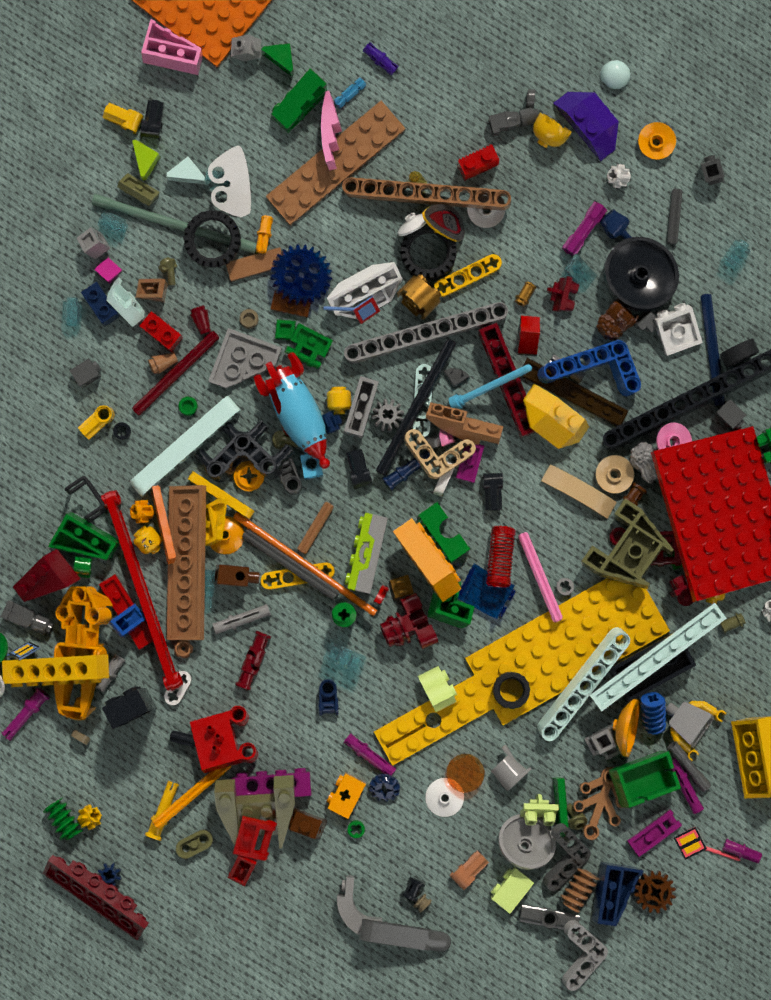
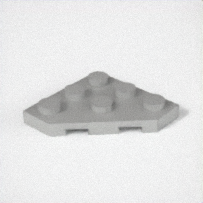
[208,328,282,389]

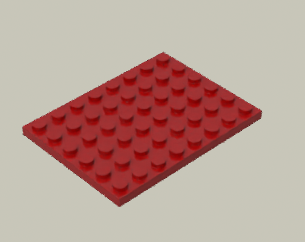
[650,426,771,602]

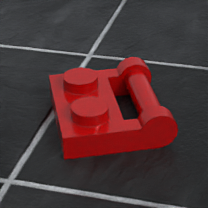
[233,816,277,861]

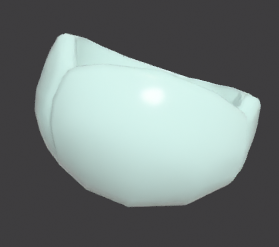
[600,60,631,89]

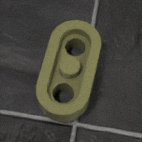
[176,829,213,859]

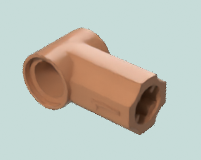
[450,850,489,890]

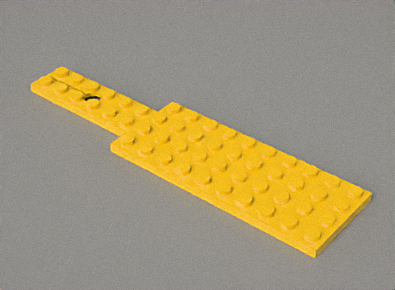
[374,578,670,766]

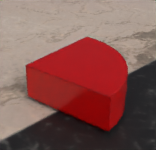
[374,585,389,605]

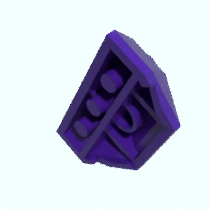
[553,92,619,161]

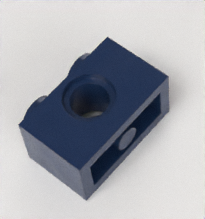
[81,282,120,327]

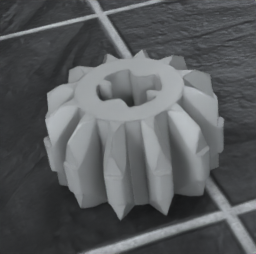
[372,399,404,431]

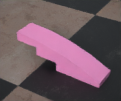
[321,91,342,171]

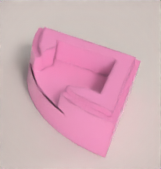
[439,429,455,447]

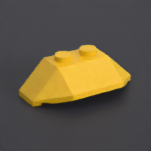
[523,384,590,449]

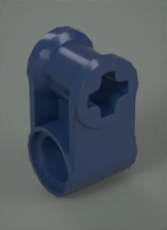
[319,678,339,716]

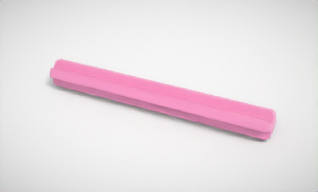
[518,532,563,622]

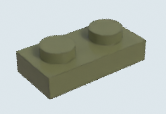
[117,173,160,206]

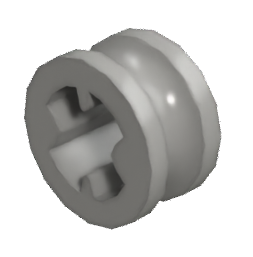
[556,578,574,595]

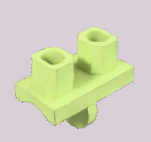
[520,794,559,826]

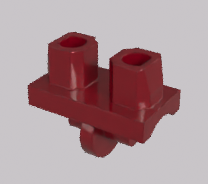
[546,276,579,312]
[669,575,693,606]

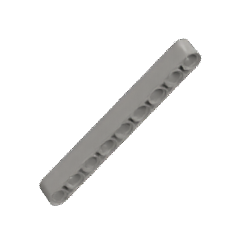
[344,302,508,364]

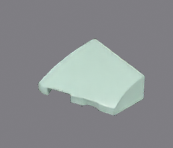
[106,278,144,327]

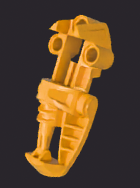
[54,586,113,721]

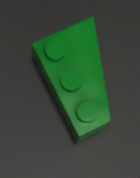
[271,68,327,133]
[48,512,120,560]

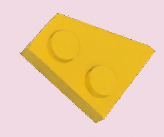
[205,497,227,546]

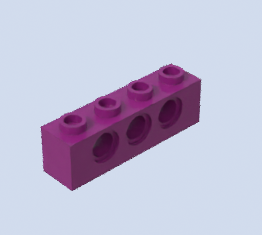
[232,768,312,797]

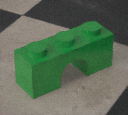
[417,502,470,563]

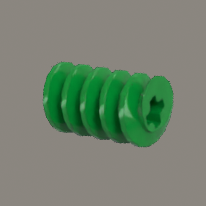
[332,602,357,627]
[43,797,83,841]

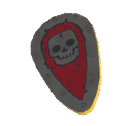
[422,204,465,242]

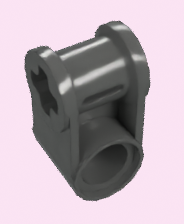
[279,457,302,495]

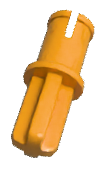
[256,215,273,254]

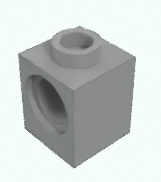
[77,227,110,259]

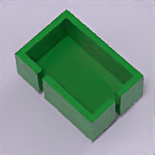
[609,751,681,808]

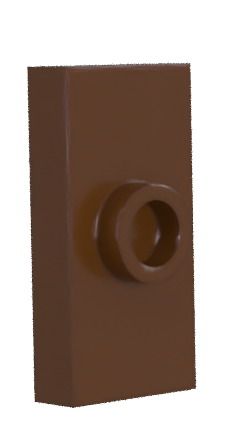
[271,291,312,318]

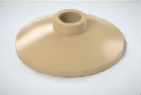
[596,455,634,494]

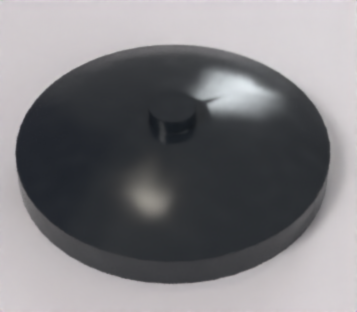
[603,237,679,311]

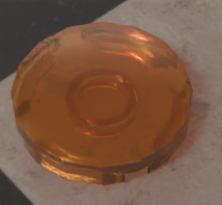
[446,754,485,793]

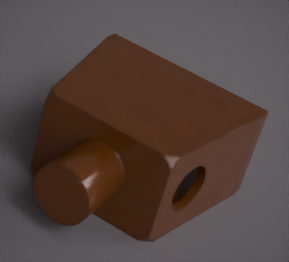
[214,565,260,587]
[288,808,327,839]

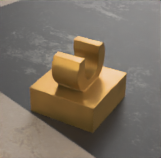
[390,575,414,599]

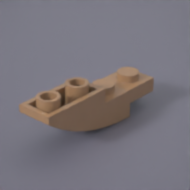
[426,402,503,445]

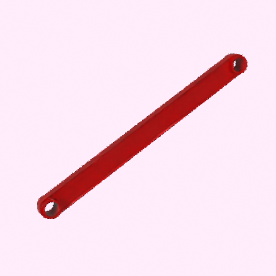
[101,490,183,691]

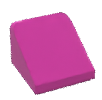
[94,257,122,284]

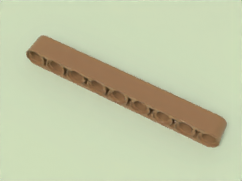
[342,177,511,211]

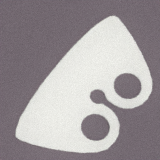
[208,146,251,217]

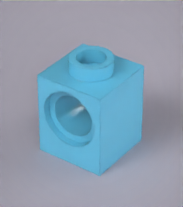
[300,452,323,479]

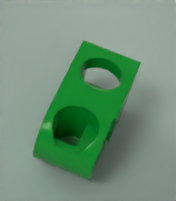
[73,556,92,578]

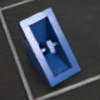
[109,604,146,638]

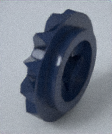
[369,774,400,802]

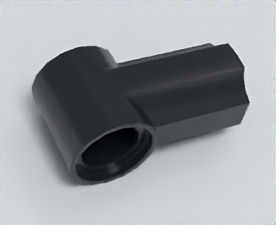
[140,99,164,140]
[346,449,373,490]
[483,473,503,511]

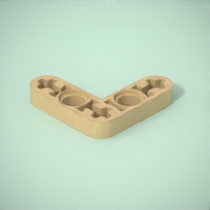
[404,429,476,479]

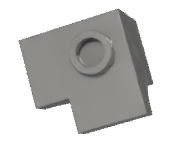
[585,725,620,760]

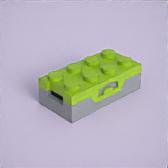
[345,513,388,594]

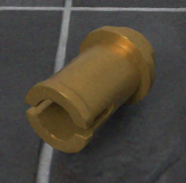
[515,281,536,307]

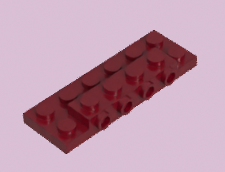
[42,855,149,940]

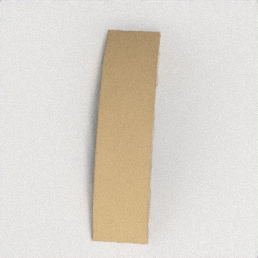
[541,464,617,519]

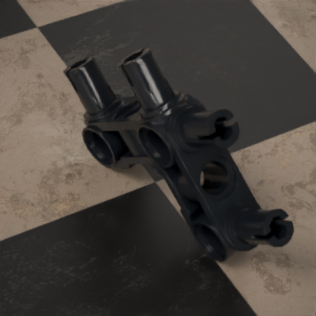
[194,420,295,483]

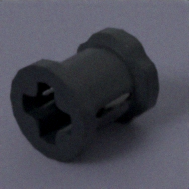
[401,876,426,902]

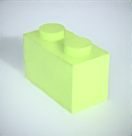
[491,867,534,914]

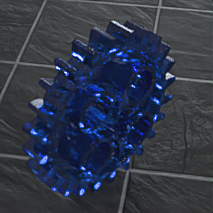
[270,244,332,306]

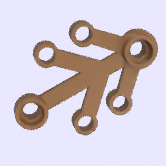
[572,767,624,840]

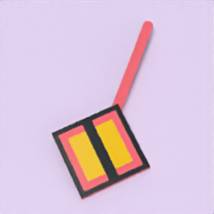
[674,827,740,861]

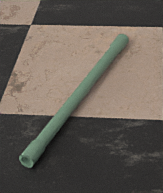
[92,194,257,254]

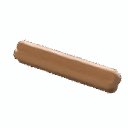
[297,502,334,554]

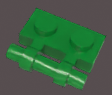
[284,323,333,369]

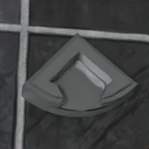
[444,368,470,387]

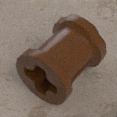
[623,482,647,506]

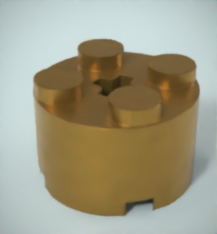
[397,274,441,319]

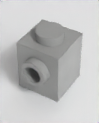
[231,34,261,61]

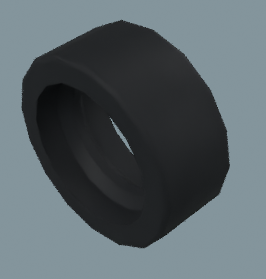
[720,339,759,368]
[493,672,530,709]

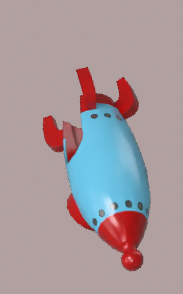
[254,352,330,469]

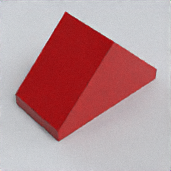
[518,316,540,355]
[228,855,258,886]

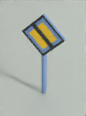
[5,642,40,661]

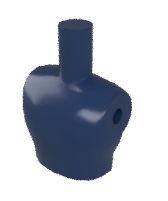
[600,209,632,240]

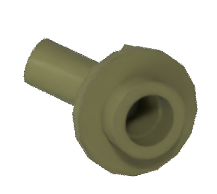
[158,257,177,285]
[272,430,298,450]
[567,803,587,830]

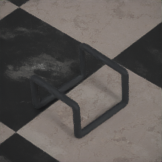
[65,476,108,522]

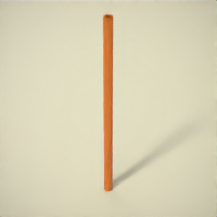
[233,512,378,617]

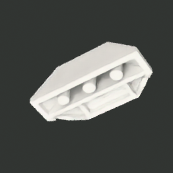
[327,262,403,319]

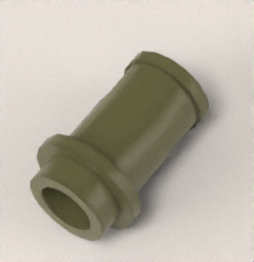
[720,613,746,633]

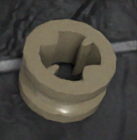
[413,894,432,913]

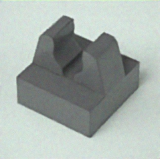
[633,311,657,333]

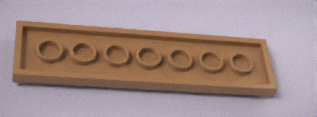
[266,100,406,226]
[167,485,206,640]

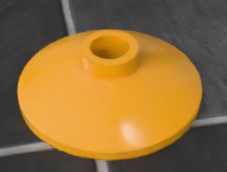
[638,122,676,160]
[210,516,244,554]

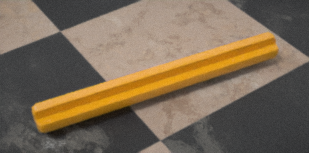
[152,766,231,829]

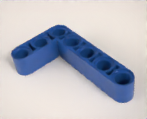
[537,340,641,397]

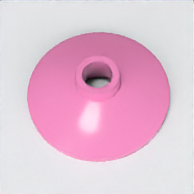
[656,422,692,450]

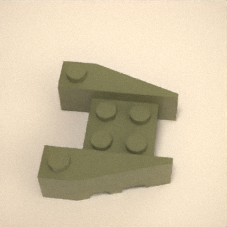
[581,498,674,590]
[214,775,295,849]

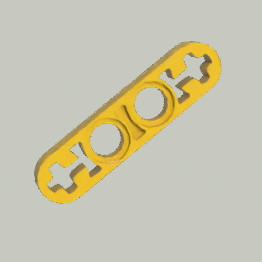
[434,254,502,297]
[188,471,255,519]
[260,562,335,590]

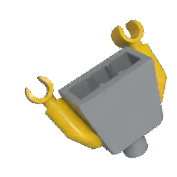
[666,701,726,761]

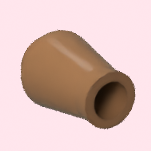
[148,352,178,374]

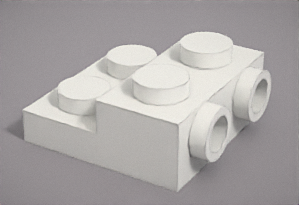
[653,303,703,356]

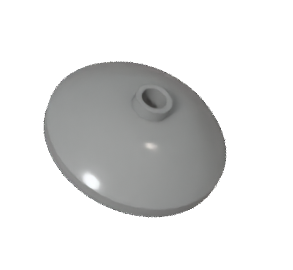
[498,814,556,870]

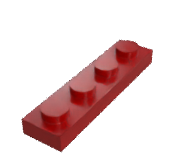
[99,574,153,650]

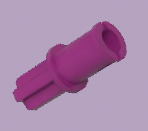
[722,838,762,863]

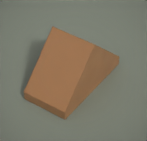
[136,279,168,303]

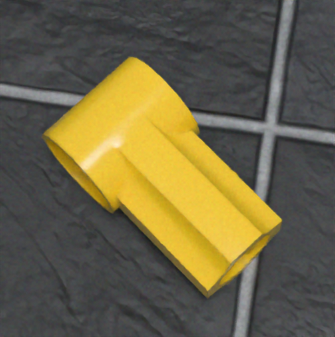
[103,103,144,134]
[78,405,115,440]

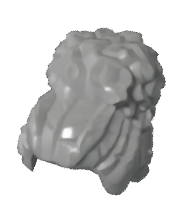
[630,442,658,484]

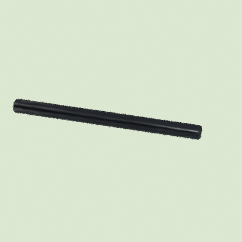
[376,339,456,476]

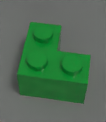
[427,582,475,629]

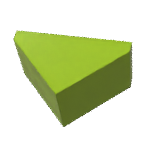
[132,140,161,181]

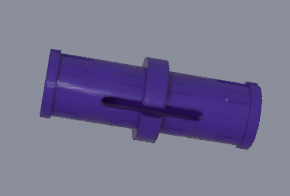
[363,42,399,76]

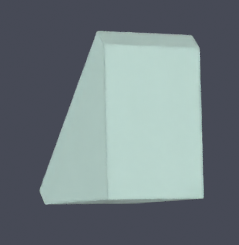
[166,157,206,185]

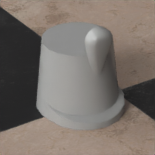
[491,745,531,792]

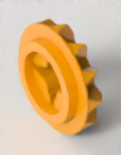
[234,461,264,492]

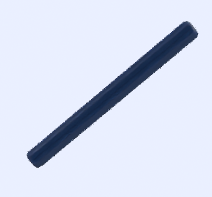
[701,294,725,406]

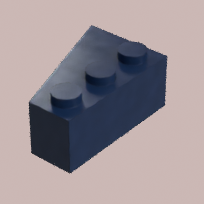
[591,862,644,926]

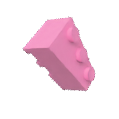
[141,19,203,75]

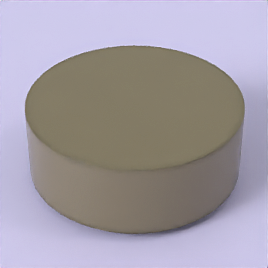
[240,309,259,329]
[71,730,91,745]

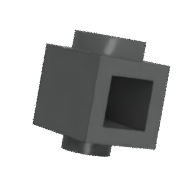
[700,155,725,185]

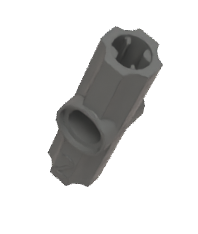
[519,904,580,932]

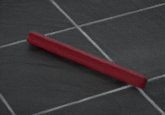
[132,331,219,415]

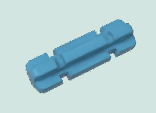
[334,78,366,109]

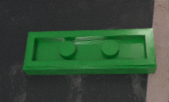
[553,777,568,838]

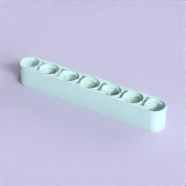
[129,396,241,497]
[537,627,630,741]

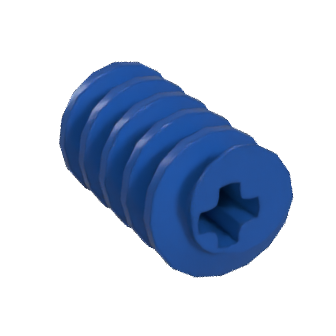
[641,692,666,735]

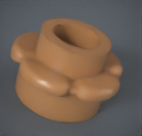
[174,640,193,658]

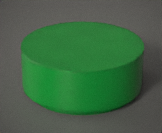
[178,396,198,416]

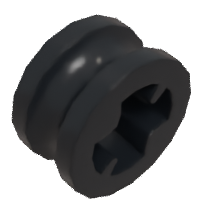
[113,422,131,440]

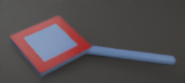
[323,296,380,324]

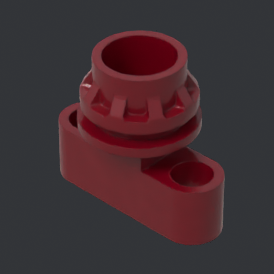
[380,593,438,649]

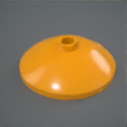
[613,699,640,757]

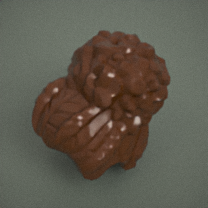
[596,300,639,341]

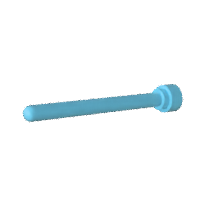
[449,364,532,409]

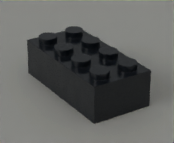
[609,631,696,702]
[102,686,157,729]

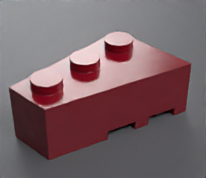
[13,549,80,602]

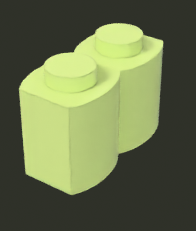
[418,666,457,712]

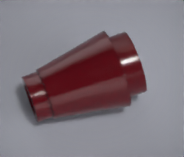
[190,305,211,335]

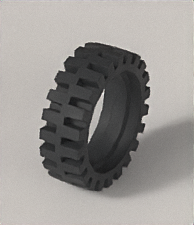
[183,210,241,268]
[400,223,457,280]

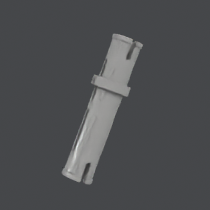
[212,604,271,635]

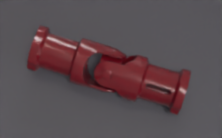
[235,631,272,691]

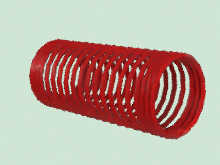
[486,526,516,587]

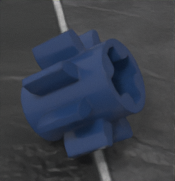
[322,411,342,434]
[98,862,122,886]

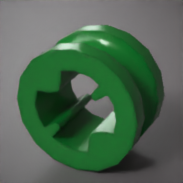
[348,820,365,838]

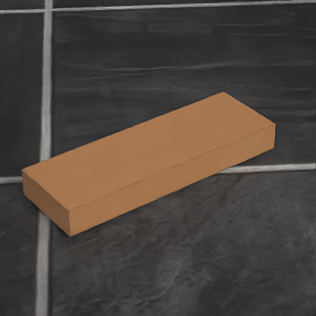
[226,247,286,282]

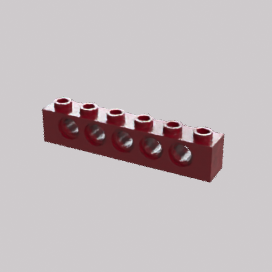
[478,323,536,438]

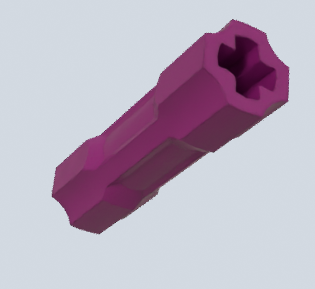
[562,201,608,257]

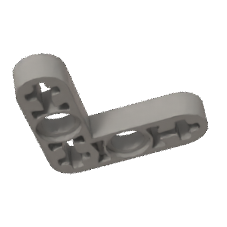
[562,920,608,991]

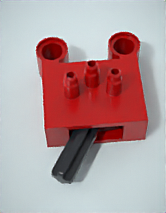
[170,706,259,773]

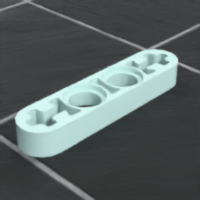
[413,364,432,438]

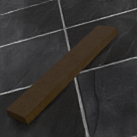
[521,358,629,426]

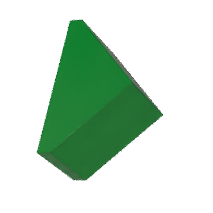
[261,43,294,77]

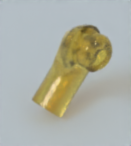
[409,171,427,197]

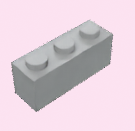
[344,376,379,439]

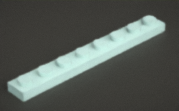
[589,603,727,711]

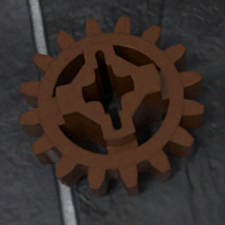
[633,870,676,913]

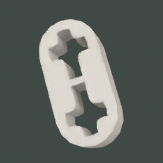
[433,460,454,497]
[164,671,192,705]

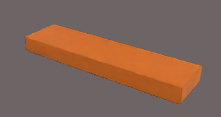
[151,485,176,564]

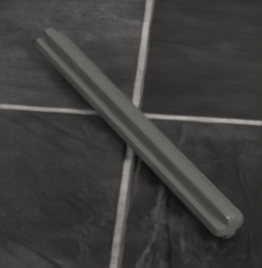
[242,529,339,600]

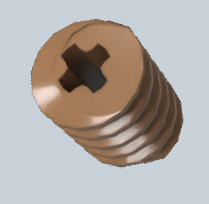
[561,868,600,913]

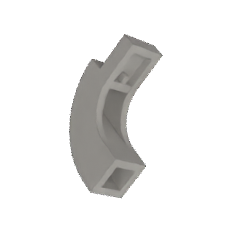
[337,875,382,935]

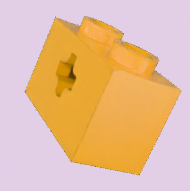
[326,772,366,819]

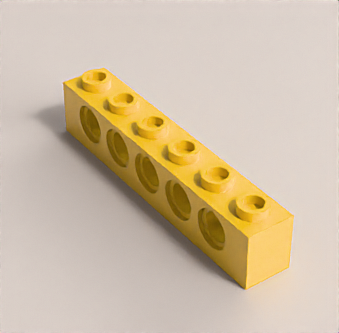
[2,654,109,687]

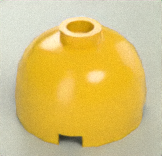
[533,112,572,148]

